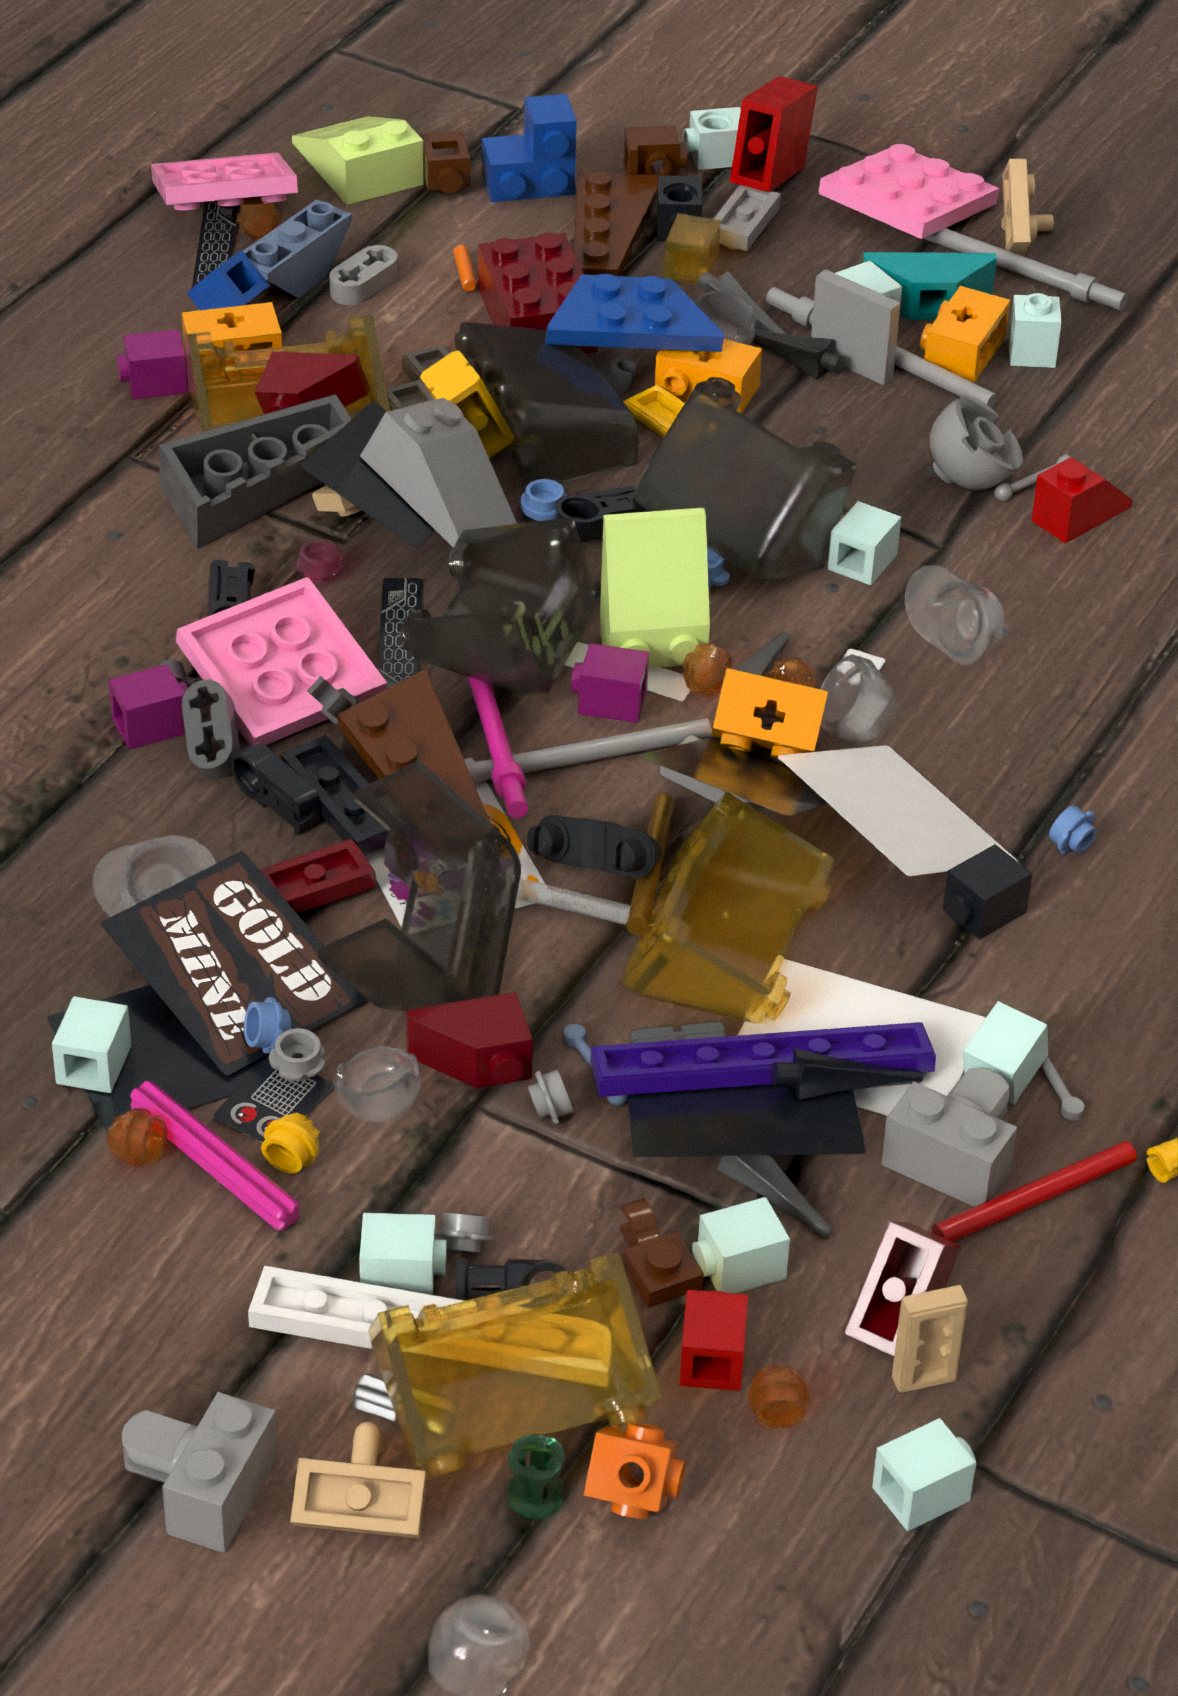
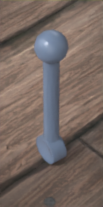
[563,1024,628,1106]

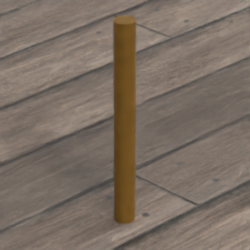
[626,794,675,935]

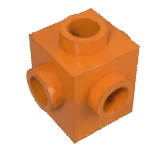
[583,1422,686,1519]

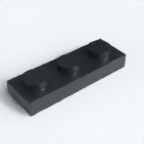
[280,735,405,856]

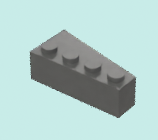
[159,394,352,549]

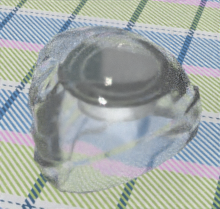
[820,654,898,744]

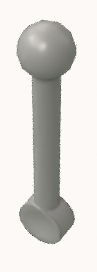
[994,454,1071,501]
[1041,1056,1085,1121]

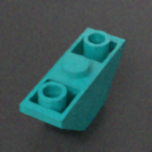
[862,252,997,320]

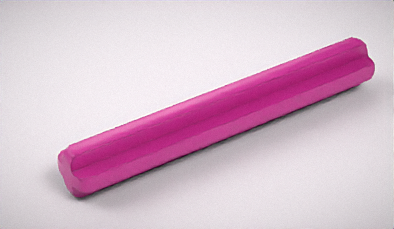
[130,1081,300,1231]

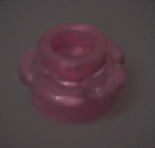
[295,539,343,583]

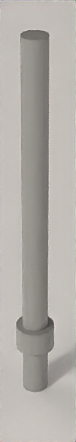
[891,226,1128,311]
[766,287,997,408]
[464,718,712,788]

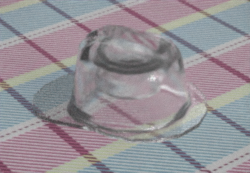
[905,565,1011,665]
[92,835,216,917]

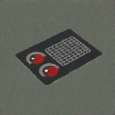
[213,1055,333,1143]

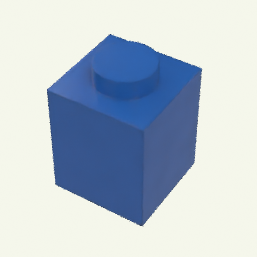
[187,250,270,310]

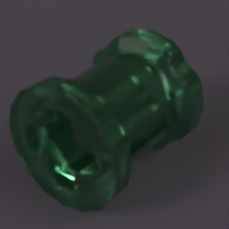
[507,1434,565,1519]

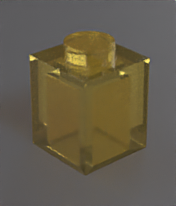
[664,213,721,284]

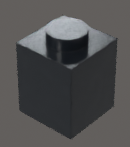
[943,844,1032,940]

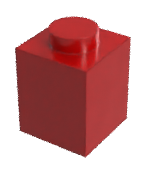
[679,1290,748,1391]

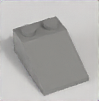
[360,397,519,552]

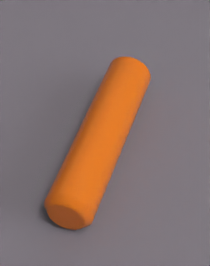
[453,245,477,292]

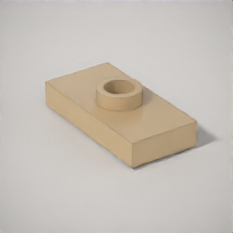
[892,1285,968,1393]

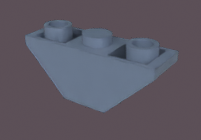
[243,199,352,298]

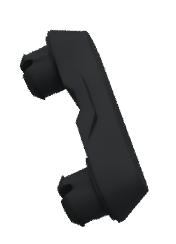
[527,815,662,878]

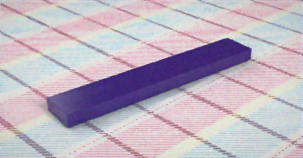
[590,1022,936,1097]

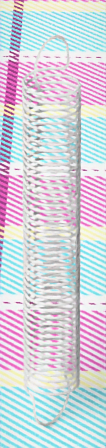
[501,877,656,928]

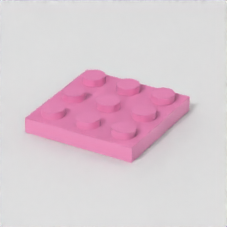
[818,144,1000,239]
[151,152,298,210]
[176,577,387,745]

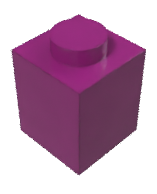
[116,329,187,400]
[571,643,649,723]
[109,664,188,750]

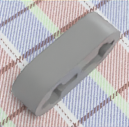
[329,245,398,305]

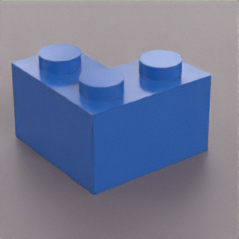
[482,94,577,202]

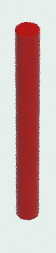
[932,1141,1137,1242]

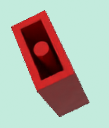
[729,76,818,192]

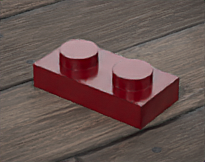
[259,839,376,914]

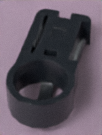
[553,486,653,542]
[207,560,255,617]
[230,742,320,835]

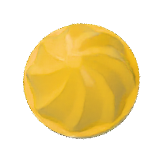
[261,1113,320,1174]

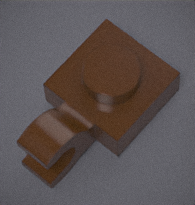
[620,1198,704,1308]

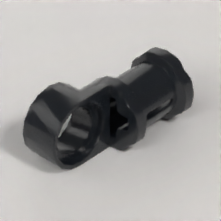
[455,1259,574,1316]

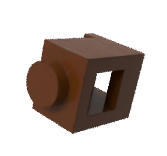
[623,126,687,176]
[420,131,470,194]

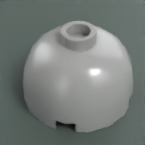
[929,395,1023,491]

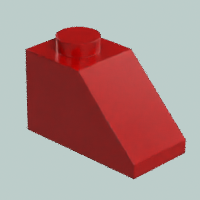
[1031,457,1133,544]

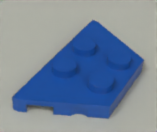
[545,274,724,352]

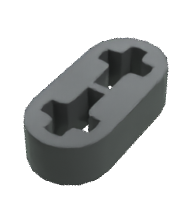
[182,679,240,779]

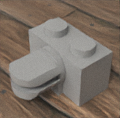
[881,1068,1018,1207]
[122,1392,278,1553]

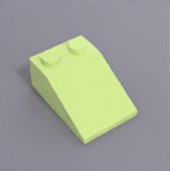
[292,116,424,205]
[599,508,710,668]

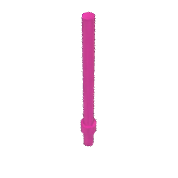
[457,630,528,818]

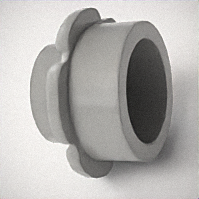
[269,1028,325,1081]
[528,1069,574,1124]
[435,1212,494,1253]

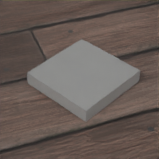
[811,269,901,385]

